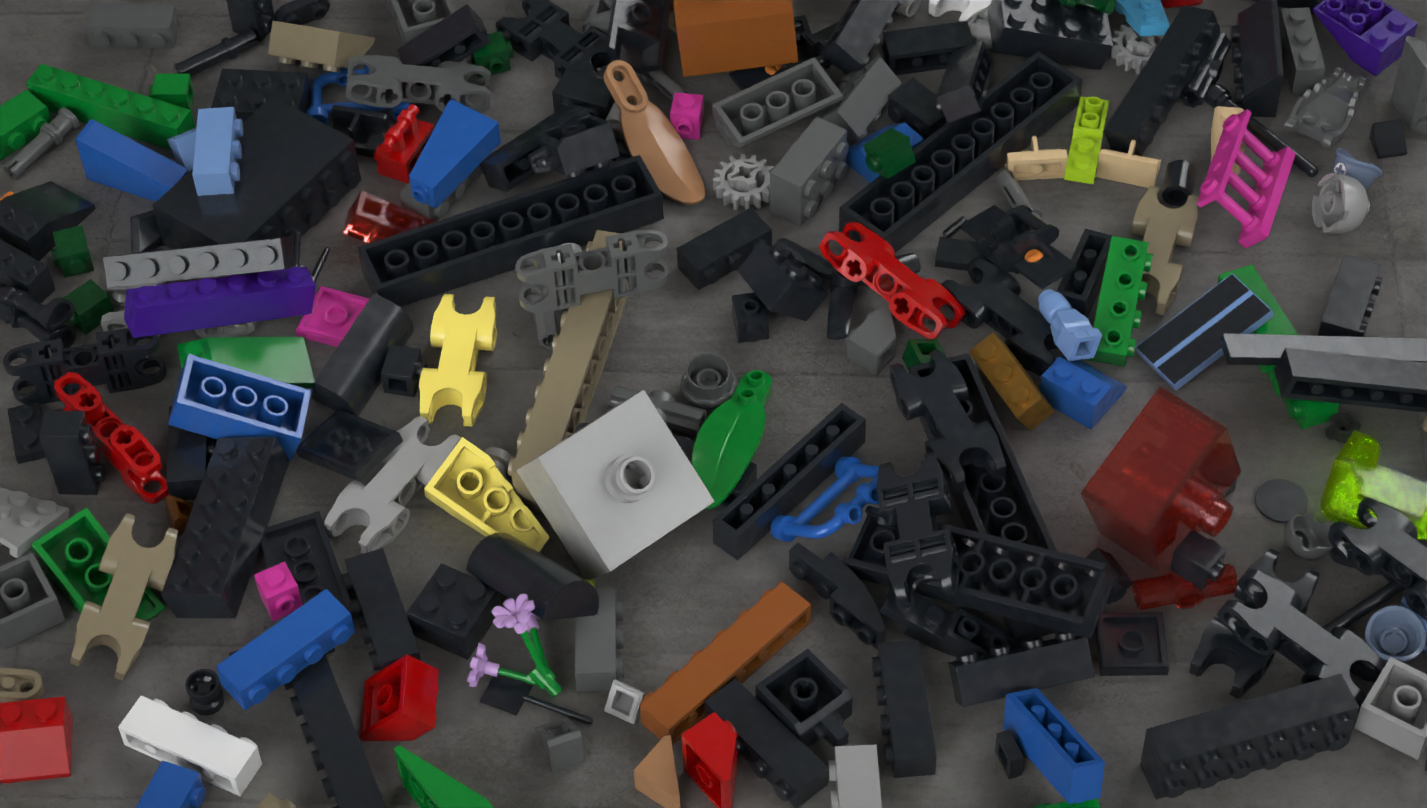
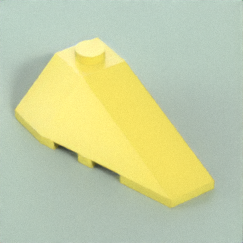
[424,437,550,552]

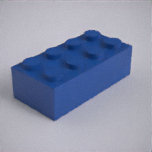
[168,354,311,461]

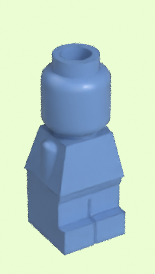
[1038,289,1102,361]

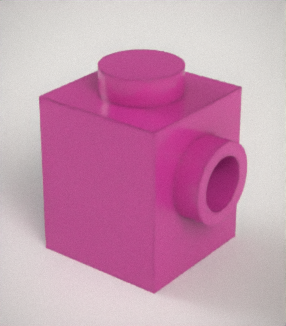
[670,92,704,140]
[254,561,303,621]

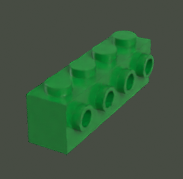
[1088,236,1153,367]

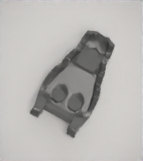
[1284,67,1366,149]

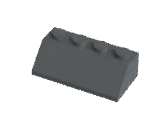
[712,57,843,147]

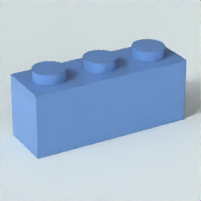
[192,107,243,196]

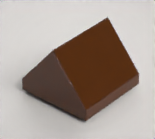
[165,495,193,537]

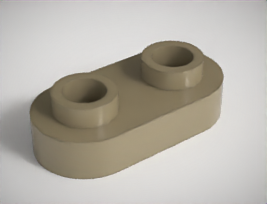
[0,667,45,703]

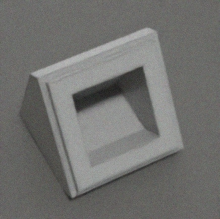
[604,679,646,724]

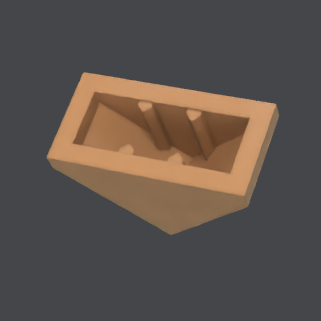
[634,735,681,808]

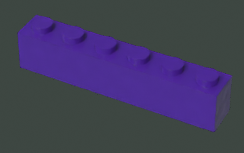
[124,266,316,338]

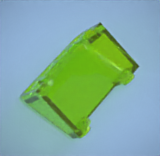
[1320,430,1427,540]

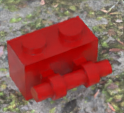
[374,104,434,184]

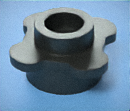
[1324,413,1361,445]

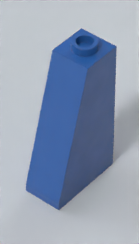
[409,99,501,209]
[75,119,189,202]

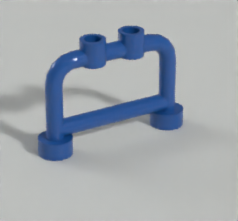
[305,65,415,125]
[771,456,879,542]

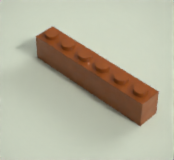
[640,582,811,745]

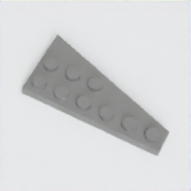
[0,487,69,559]

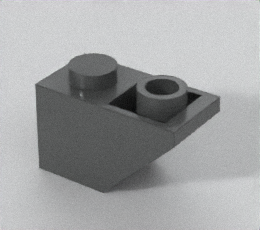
[846,300,896,376]

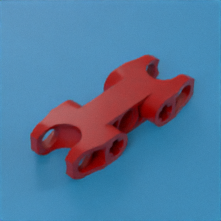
[819,222,965,339]
[54,372,170,504]

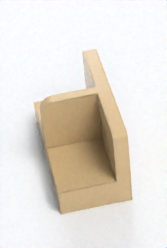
[1005,136,1068,180]
[1096,140,1161,188]

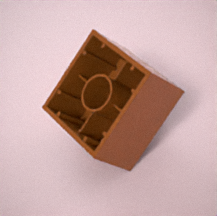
[673,0,798,77]

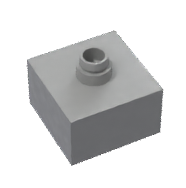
[516,390,715,580]

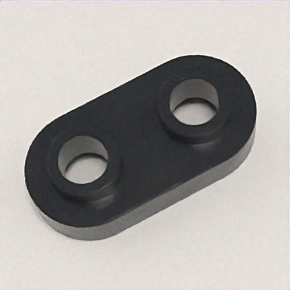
[274,0,330,25]

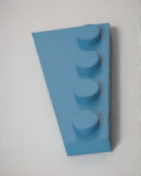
[1115,0,1170,36]

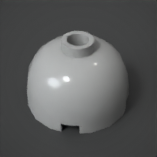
[1312,173,1370,234]

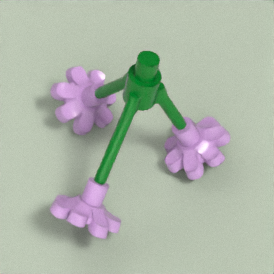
[467,594,563,698]

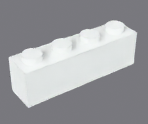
[118,696,262,796]

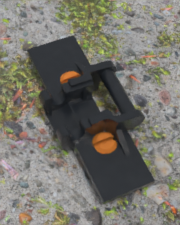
[729,21,839,90]
[960,205,1077,289]

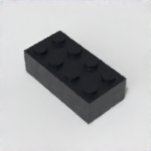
[987,0,1113,70]

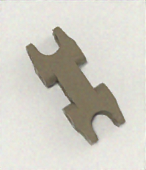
[1131,186,1199,315]
[70,513,178,681]

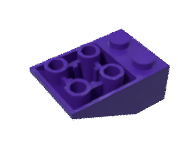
[1313,0,1418,76]

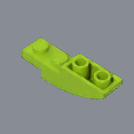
[1064,96,1109,184]

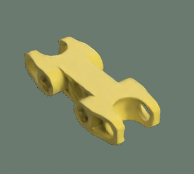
[419,294,497,427]

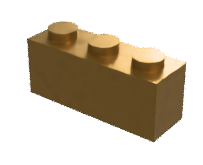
[969,332,1055,431]

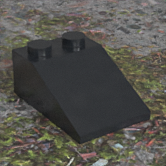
[0,181,96,261]

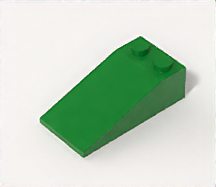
[177,337,315,389]
[31,507,165,621]
[394,745,494,808]

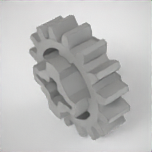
[1110,25,1164,74]
[713,154,774,210]

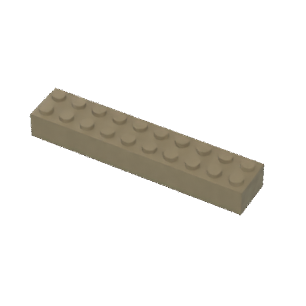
[508,230,629,514]

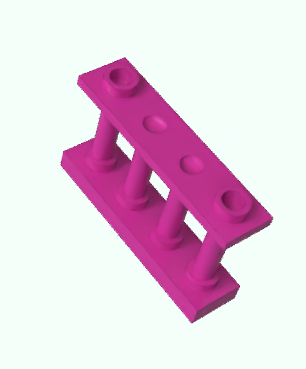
[1196,109,1296,248]

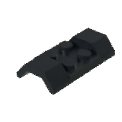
[607,0,671,74]

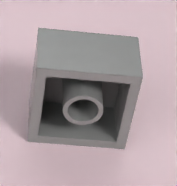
[1354,657,1427,760]

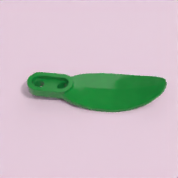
[692,370,772,509]

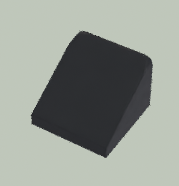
[1369,119,1407,159]

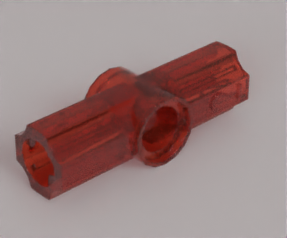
[1132,564,1238,610]

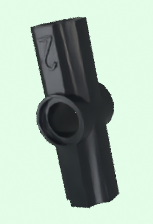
[1180,32,1231,108]

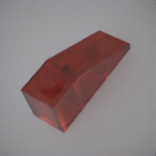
[343,191,436,243]

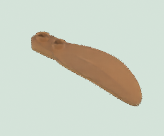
[603,60,705,205]

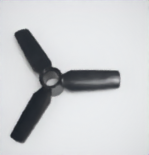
[775,238,921,340]

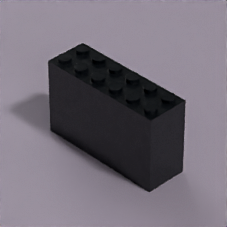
[152,96,361,275]

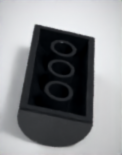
[466,532,599,620]

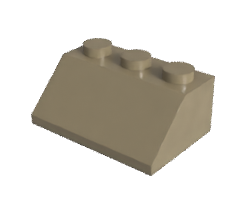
[268,21,375,73]

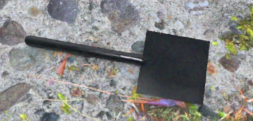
[480,674,593,724]

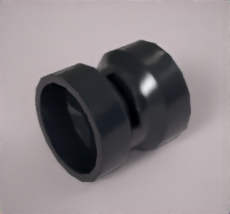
[185,669,225,716]

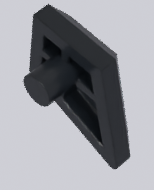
[130,210,163,253]

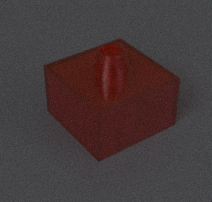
[1080,386,1241,576]

